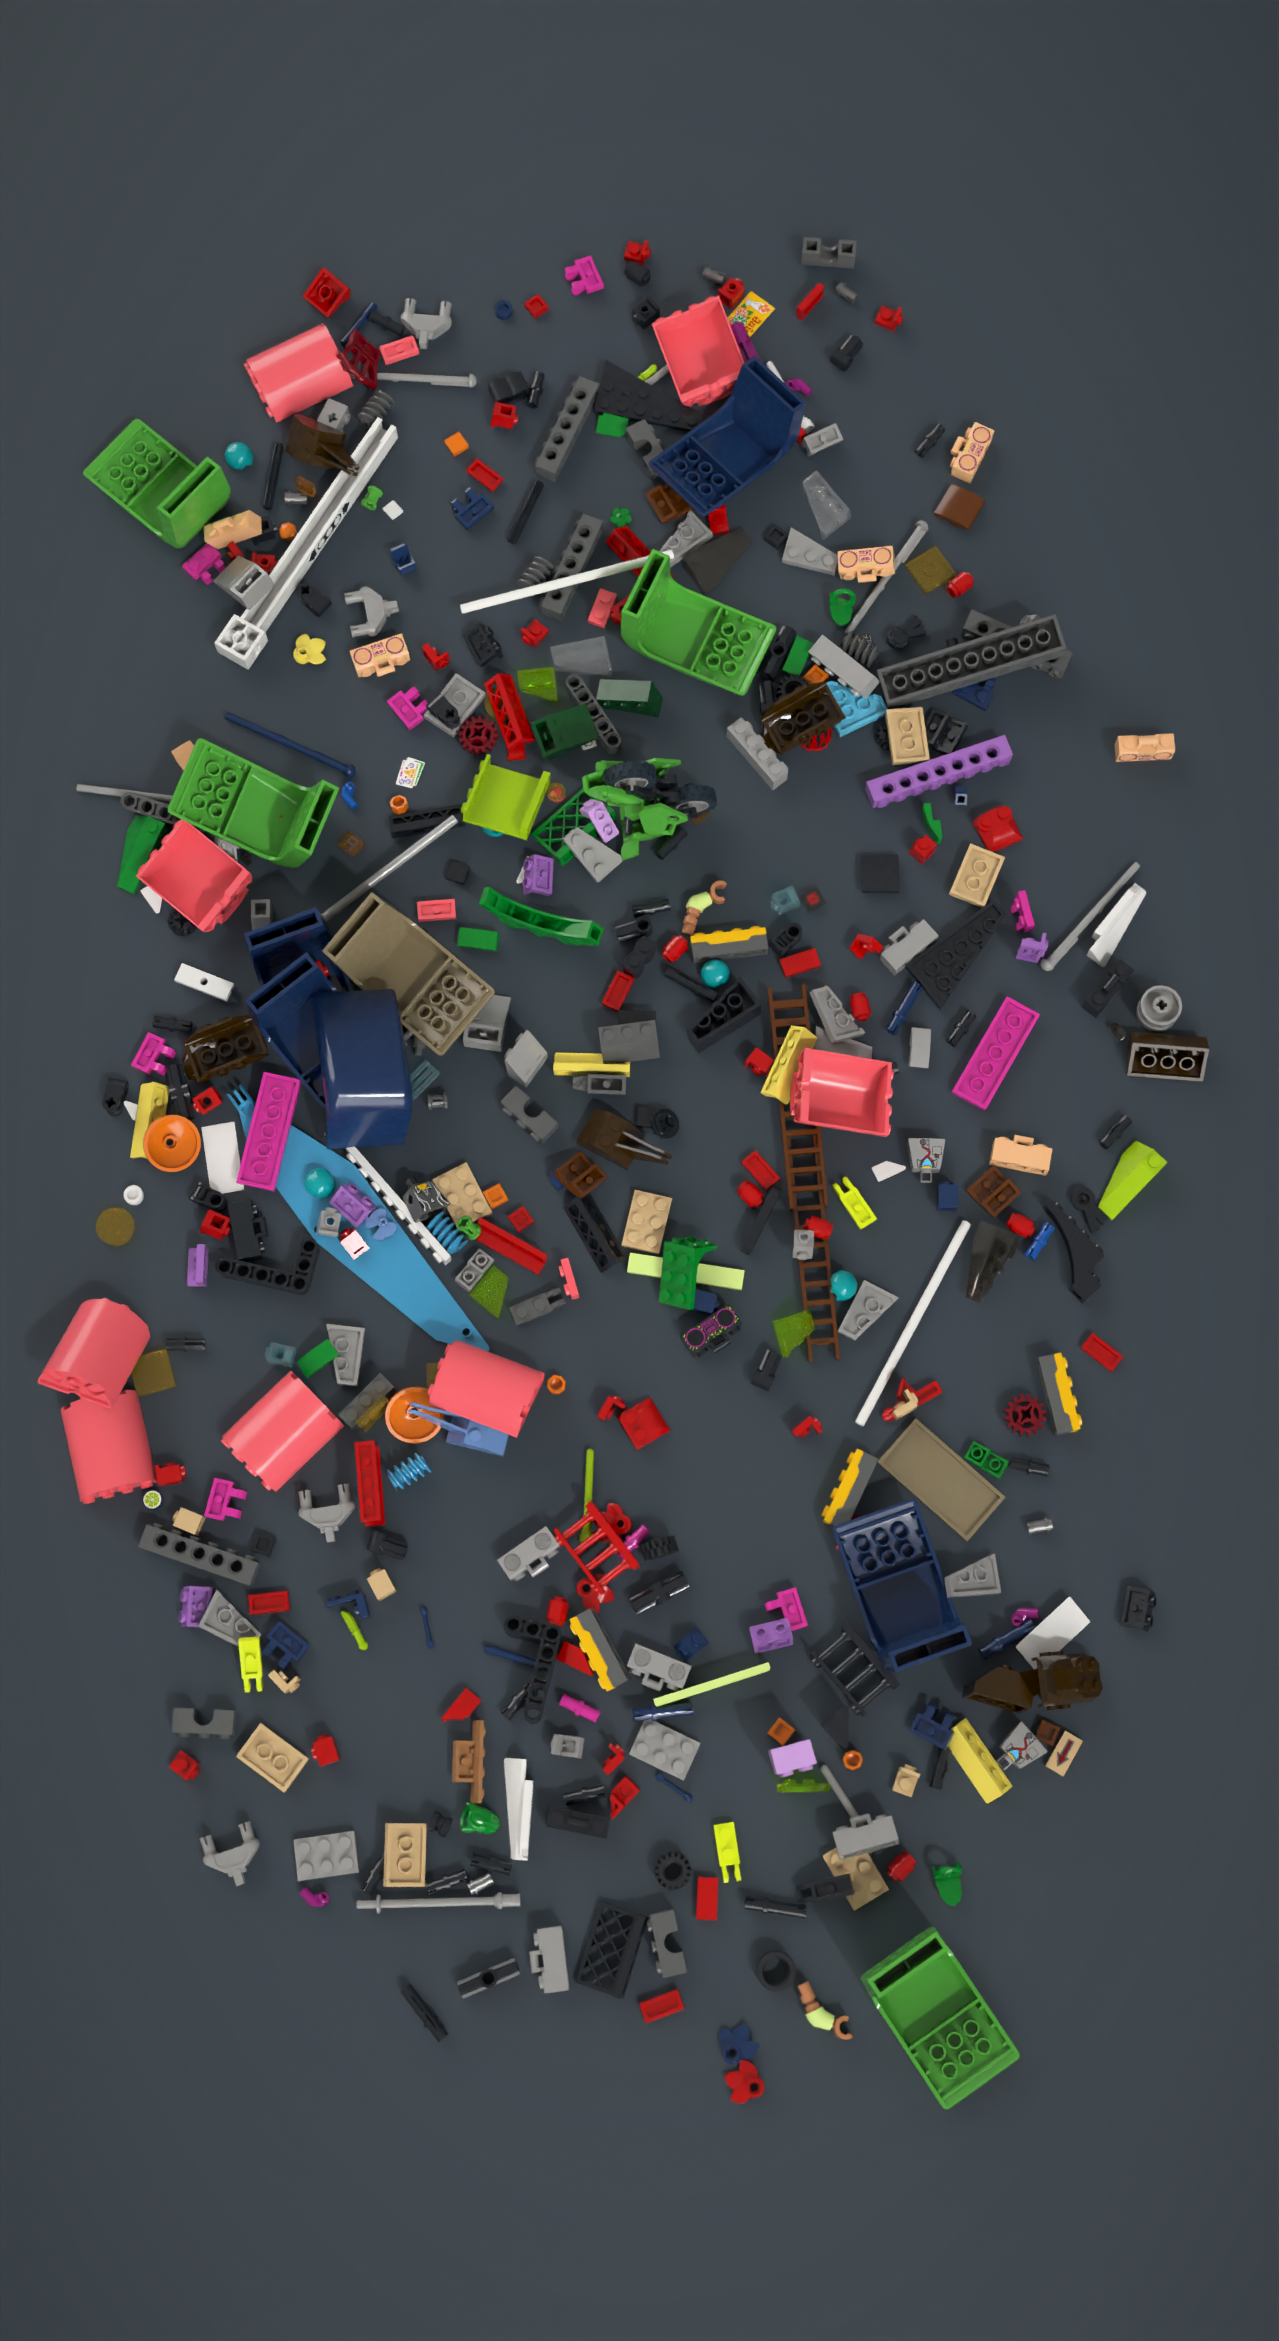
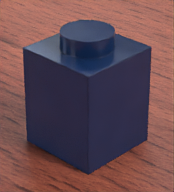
[937,1182,958,1211]
[690,1289,720,1316]

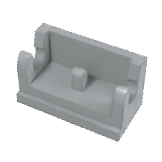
[801,423,843,457]

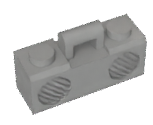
[880,919,939,976]
[497,1526,560,1582]
[627,1643,691,1691]
[833,1813,899,1861]
[529,1925,570,1993]

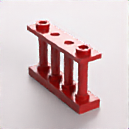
[354,1441,386,1527]
[553,1501,641,1595]

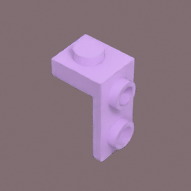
[579,799,619,843]

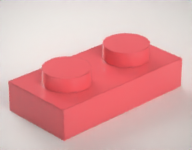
[379,335,419,365]
[588,588,617,629]
[417,899,456,922]
[558,1258,579,1300]

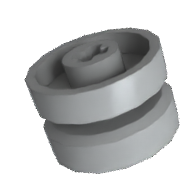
[1136,985,1182,1033]

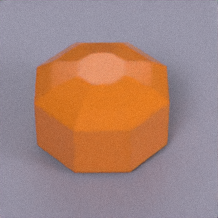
[279,522,297,542]
[389,795,409,815]
[547,1375,566,1395]
[842,1750,863,1770]

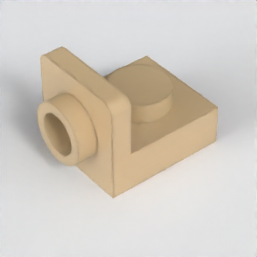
[892,1389,918,1420]
[268,1670,301,1693]
[892,1764,920,1797]

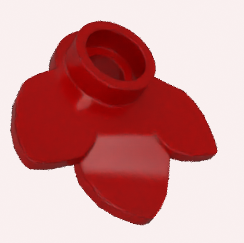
[594,1503,632,1542]
[576,1573,615,1613]
[724,2060,765,2104]

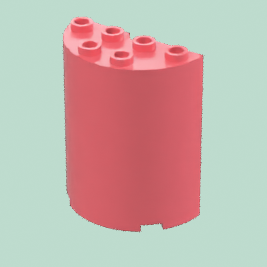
[652,296,744,407]
[244,323,353,423]
[136,820,252,932]
[790,1048,894,1137]
[38,1298,150,1409]
[427,1339,545,1438]
[221,1371,344,1492]
[60,1390,157,1504]

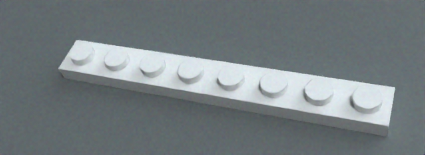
[346,1147,451,1266]

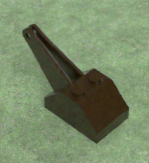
[285,414,360,476]
[576,1109,672,1170]
[962,1665,1041,1714]

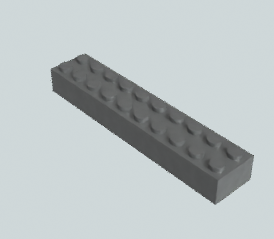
[877,614,1067,709]

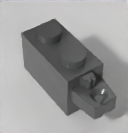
[572,1074,626,1095]

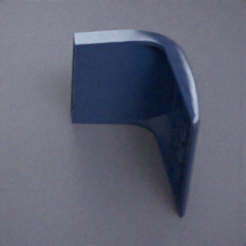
[649,356,806,516]
[244,907,353,1079]
[245,952,338,1111]
[311,989,412,1149]
[833,1499,973,1672]

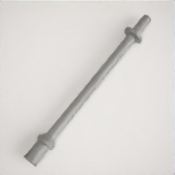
[357,1892,520,1914]

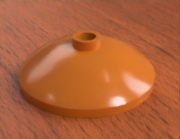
[143,1115,201,1172]
[385,1387,444,1443]

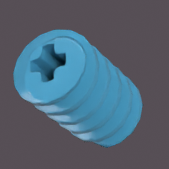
[427,1211,468,1255]
[387,1453,432,1492]

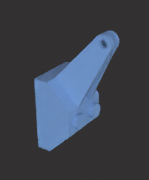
[408,1403,509,1457]

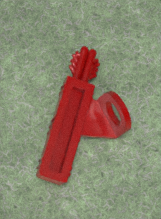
[881,1377,942,1421]

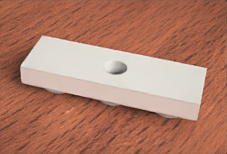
[174,963,234,1002]

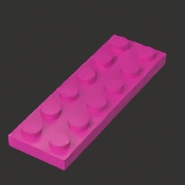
[952,996,1040,1111]
[236,1072,302,1192]

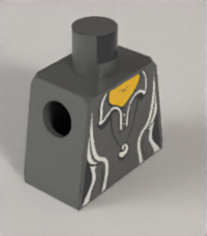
[403,1177,450,1223]

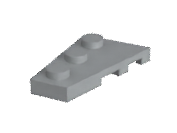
[659,510,713,568]
[782,528,838,575]
[810,986,865,1044]
[815,1026,872,1059]
[326,1324,366,1387]
[944,1553,1001,1598]

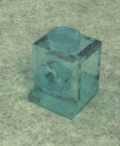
[770,885,800,915]
[265,1342,297,1369]

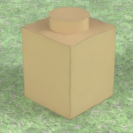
[172,1507,206,1536]
[367,1568,397,1601]

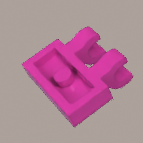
[564,255,604,296]
[182,543,226,585]
[387,686,428,731]
[1010,890,1035,933]
[131,1032,176,1076]
[204,1478,247,1521]
[764,1587,808,1631]

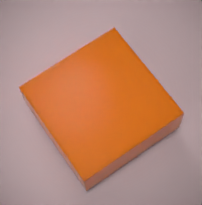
[444,432,469,457]
[803,664,829,684]
[483,1183,509,1209]
[767,1717,795,1746]

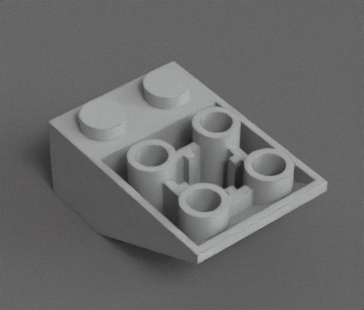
[213,555,275,610]
[463,995,511,1052]
[504,1030,548,1087]

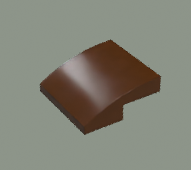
[645,484,695,524]
[934,484,985,530]
[553,1151,608,1199]
[965,1165,1022,1218]

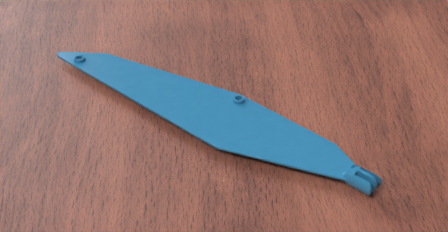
[226,1084,490,1352]

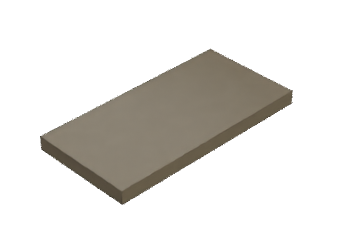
[877,1419,1005,1542]

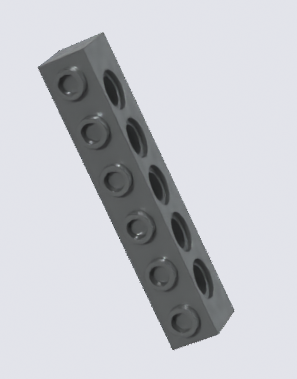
[534,376,599,482]
[539,513,604,622]
[961,610,1073,679]
[138,1523,261,1587]

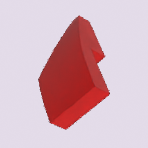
[556,1641,594,1676]
[441,1688,482,1722]
[610,1775,641,1819]

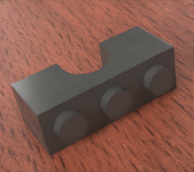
[801,237,857,269]
[626,419,663,480]
[500,1086,559,1143]
[339,1373,396,1432]
[172,1708,237,1739]
[647,1909,687,1978]

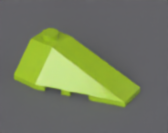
[1097,1141,1167,1221]

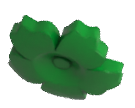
[610,507,632,528]

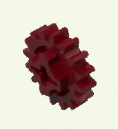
[458,716,499,756]
[1003,1394,1046,1437]

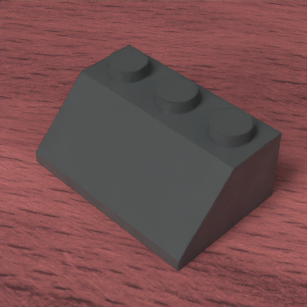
[598,1020,660,1064]

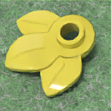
[293,634,326,664]

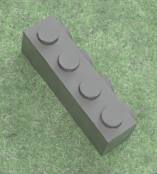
[808,634,880,699]
[726,717,788,790]

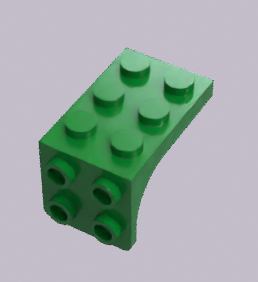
[659,1236,717,1310]

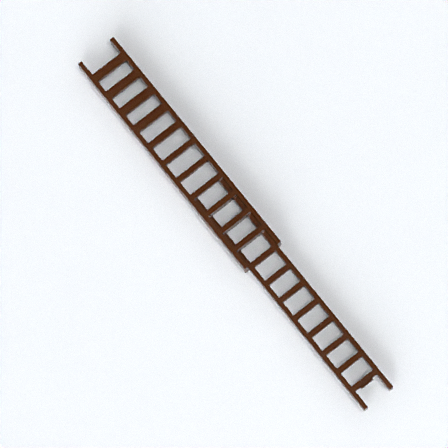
[767,984,840,1363]

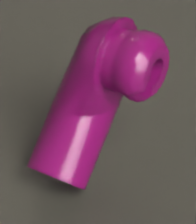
[786,379,813,397]
[1011,1608,1039,1626]
[299,1886,330,1907]

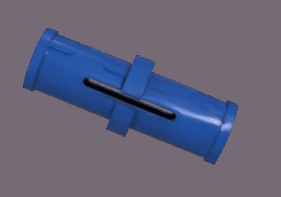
[1024,1222,1055,1261]

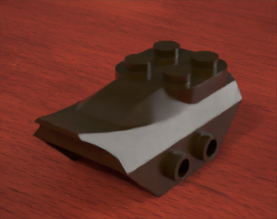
[760,682,846,755]
[181,1015,269,1084]
[1032,1651,1103,1710]

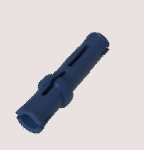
[885,982,923,1035]
[978,1619,1035,1660]
[632,1702,694,1722]

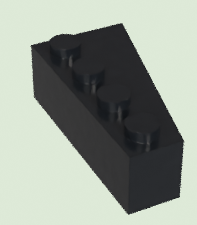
[687,977,762,1053]

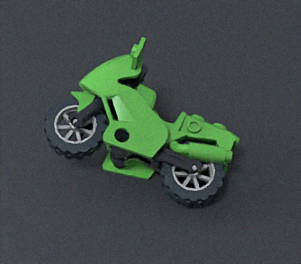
[582,758,717,860]

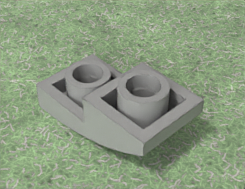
[908,1027,931,1068]
[454,1248,494,1293]

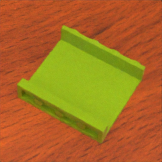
[461,754,551,840]

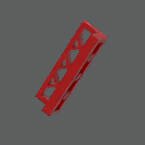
[605,526,674,578]
[484,673,535,749]
[474,1217,548,1276]

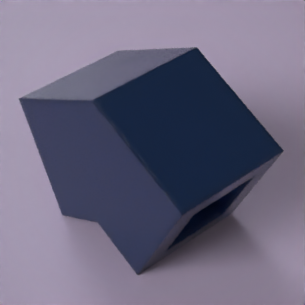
[954,787,968,805]
[550,1169,564,1191]

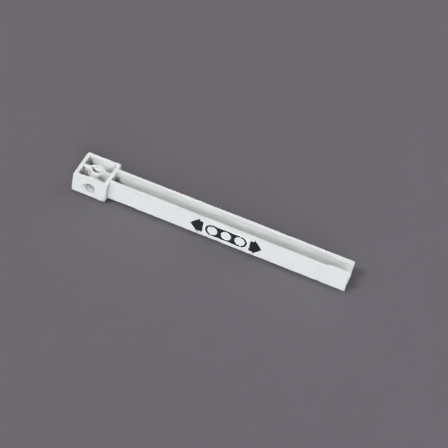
[214,417,398,670]

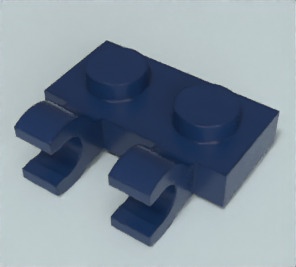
[451,487,494,531]
[953,678,996,711]
[262,1621,310,1670]
[909,1703,957,1751]

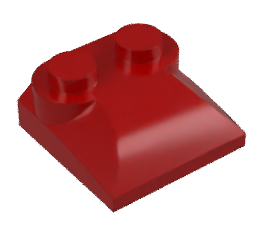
[303,267,351,318]
[972,805,1023,853]
[617,1397,670,1450]

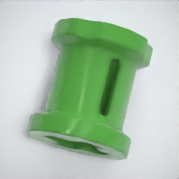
[361,486,383,510]
[456,1215,481,1240]

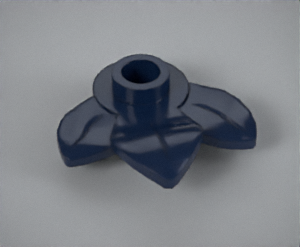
[719,2024,760,2065]

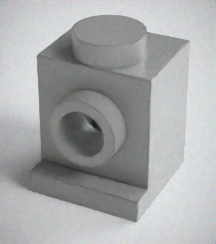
[316,1208,341,1238]

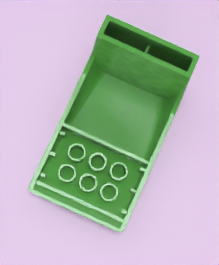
[83,419,231,548]
[621,549,776,696]
[167,738,339,868]
[861,1926,1020,2109]

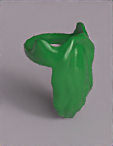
[829,589,856,626]
[460,1802,501,1834]
[933,1862,963,1906]

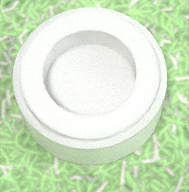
[124,1185,144,1205]

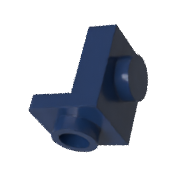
[389,543,417,575]
[673,1627,709,1662]

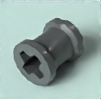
[428,1092,448,1110]

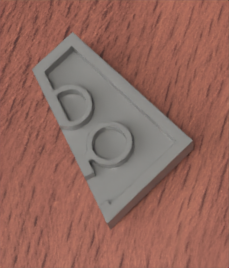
[562,827,623,883]
[838,1280,899,1341]
[198,1590,261,1647]

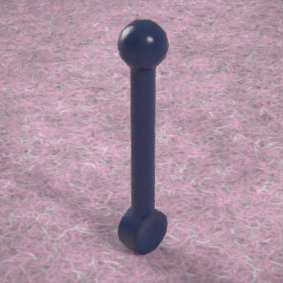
[420,1607,434,1649]
[656,1773,692,1802]

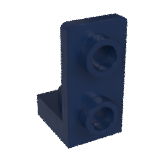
[324,1590,370,1619]

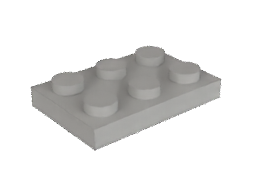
[423,673,486,738]
[629,1719,701,1781]
[294,1831,360,1881]

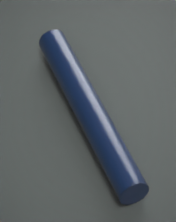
[340,302,377,346]
[484,1644,536,1668]

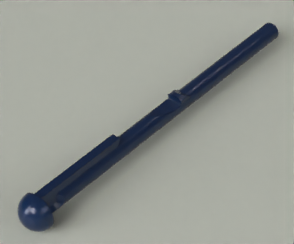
[225,712,356,778]

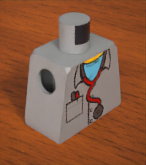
[907,1138,945,1183]
[996,1721,1048,1770]

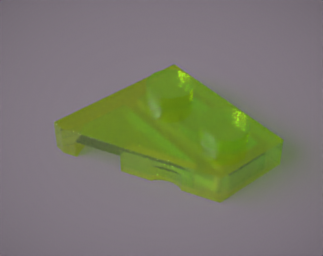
[517,667,558,703]
[469,1265,509,1319]
[773,1310,815,1358]
[777,1779,830,1792]

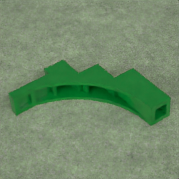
[479,887,604,946]

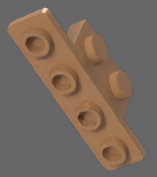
[452,1720,486,1803]

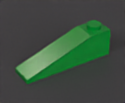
[117,815,169,895]

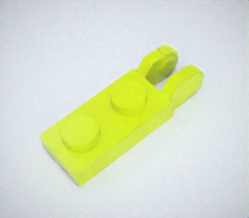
[832,1176,877,1230]
[238,1637,263,1693]
[713,1822,741,1883]

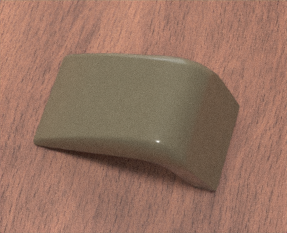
[322,892,495,1055]

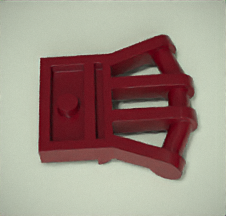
[336,329,381,390]

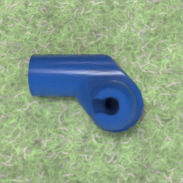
[341,782,359,810]

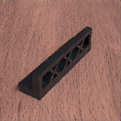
[389,804,466,839]
[563,1193,627,1273]

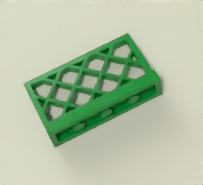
[531,788,616,867]

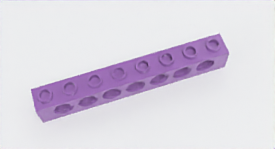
[865,735,1013,808]

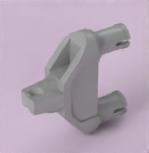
[401,298,452,349]
[344,587,399,638]
[298,1484,355,1543]
[199,1821,260,1886]

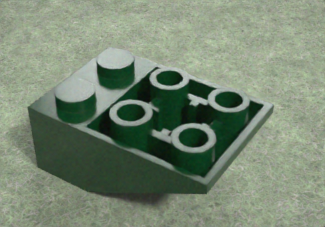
[531,703,599,760]

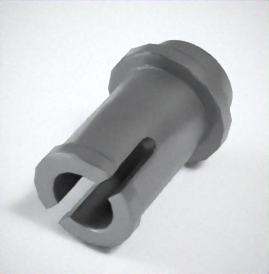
[702,266,726,285]
[835,282,858,304]
[285,491,307,506]
[1027,1517,1053,1535]
[467,1872,494,1895]

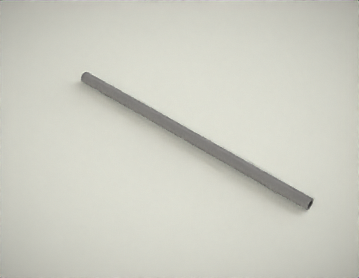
[322,815,458,922]

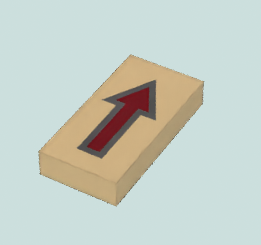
[1045,1730,1083,1777]

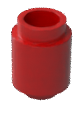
[946,572,974,598]
[661,935,688,963]
[849,992,872,1022]
[736,1180,765,1209]
[1006,1213,1036,1238]
[803,1216,833,1240]
[546,1596,569,1627]
[887,1851,917,1882]

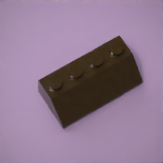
[1127,1032,1209,1082]

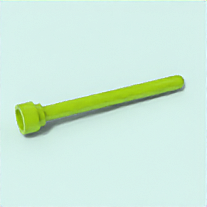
[579,1448,594,1543]

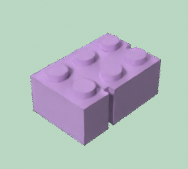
[768,1739,817,1777]

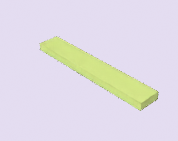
[627,1253,745,1290]
[653,1662,770,1707]

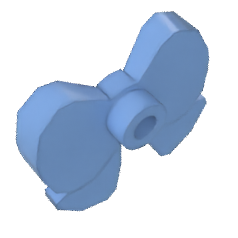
[365,1208,397,1241]

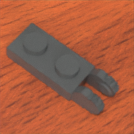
[509,1288,566,1326]

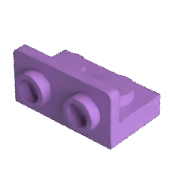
[522,854,554,896]
[1015,932,1049,963]
[329,1183,377,1228]
[187,1244,209,1287]
[179,1586,213,1627]
[749,1618,793,1654]

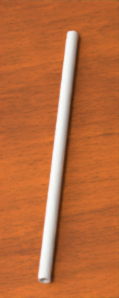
[460,550,674,614]
[855,1220,971,1427]

